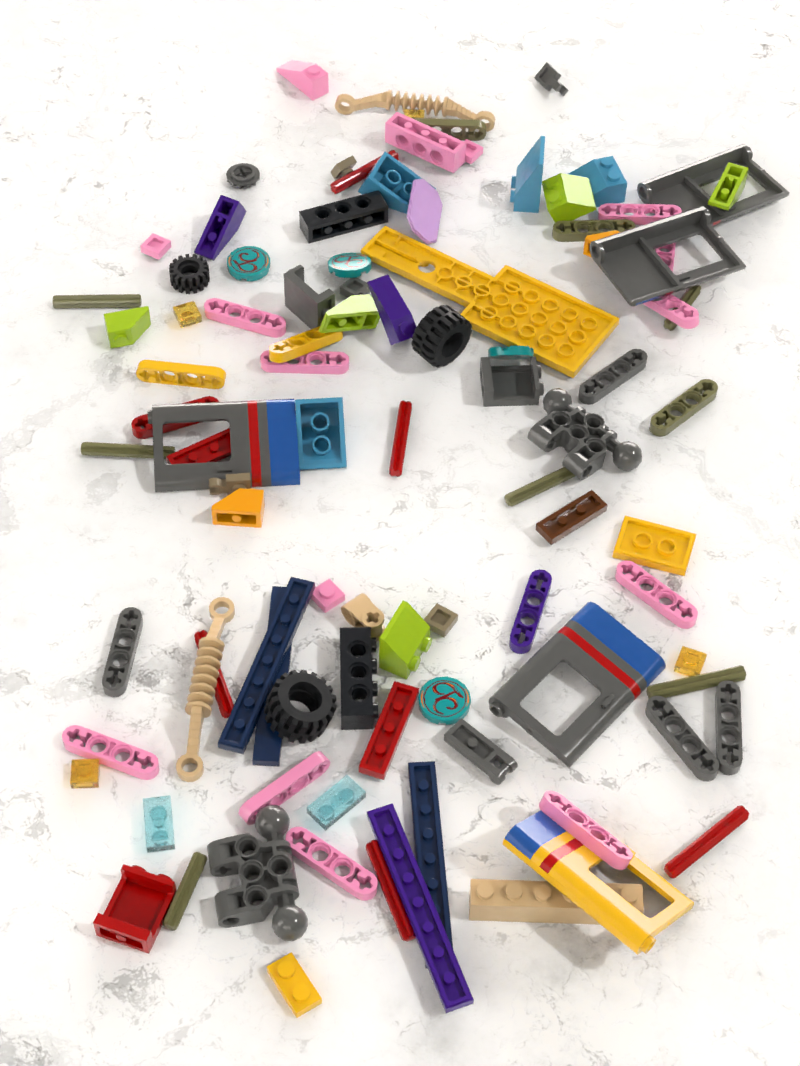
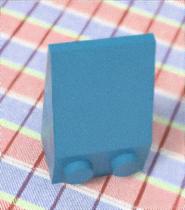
[510,136,545,213]
[358,151,436,214]
[568,156,627,207]
[295,397,347,470]

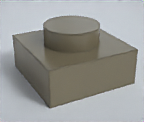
[330,155,357,179]
[424,603,458,638]

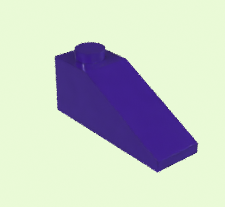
[194,195,247,261]
[367,274,416,346]

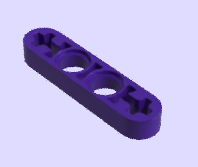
[509,569,552,654]

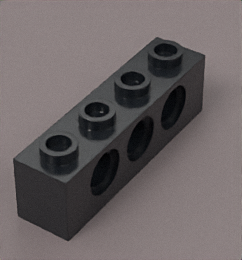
[299,190,388,244]
[340,627,378,730]

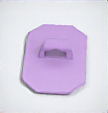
[406,179,443,244]

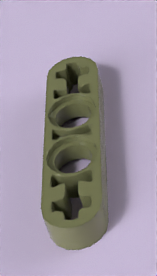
[412,118,486,141]
[552,219,636,242]
[649,379,718,437]

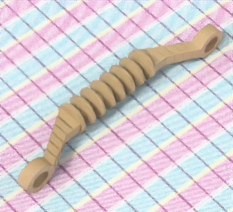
[335,90,496,132]
[176,597,235,782]

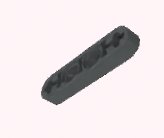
[578,349,648,405]
[102,607,143,697]
[715,680,743,775]
[645,696,719,782]

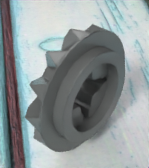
[226,163,260,189]

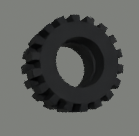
[411,305,472,368]
[264,670,337,744]

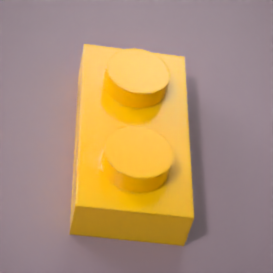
[266,952,322,1018]

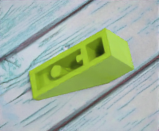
[708,162,748,210]
[319,294,380,333]

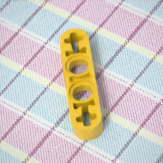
[269,326,343,363]
[136,360,226,389]

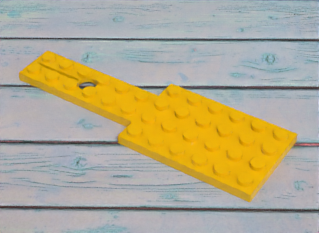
[361,226,620,378]

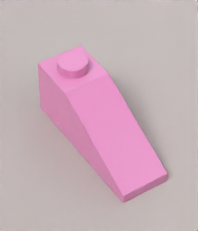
[276,60,329,100]

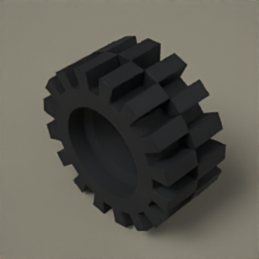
[169,254,210,294]

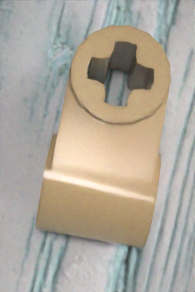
[341,593,385,642]

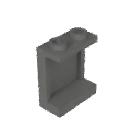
[284,265,335,329]
[480,356,544,407]

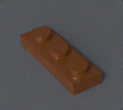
[535,490,608,545]

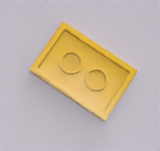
[612,516,696,576]

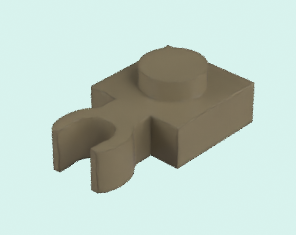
[209,473,251,496]

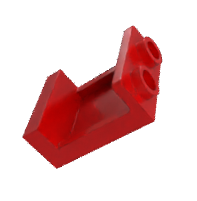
[93,864,176,954]

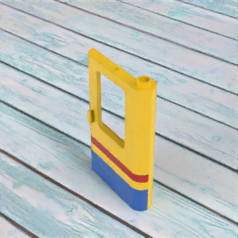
[502,810,694,955]

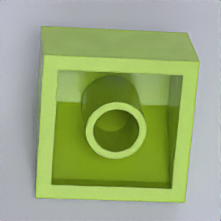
[542,173,597,223]
[379,600,432,680]

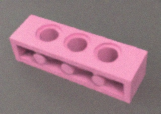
[385,112,466,173]

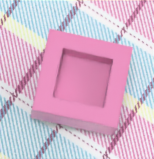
[464,139,483,164]
[140,233,171,260]
[311,579,345,613]

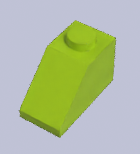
[104,306,151,349]

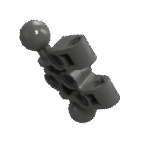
[527,388,642,480]
[207,805,308,941]

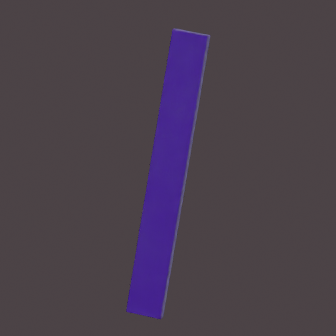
[367,803,474,1013]

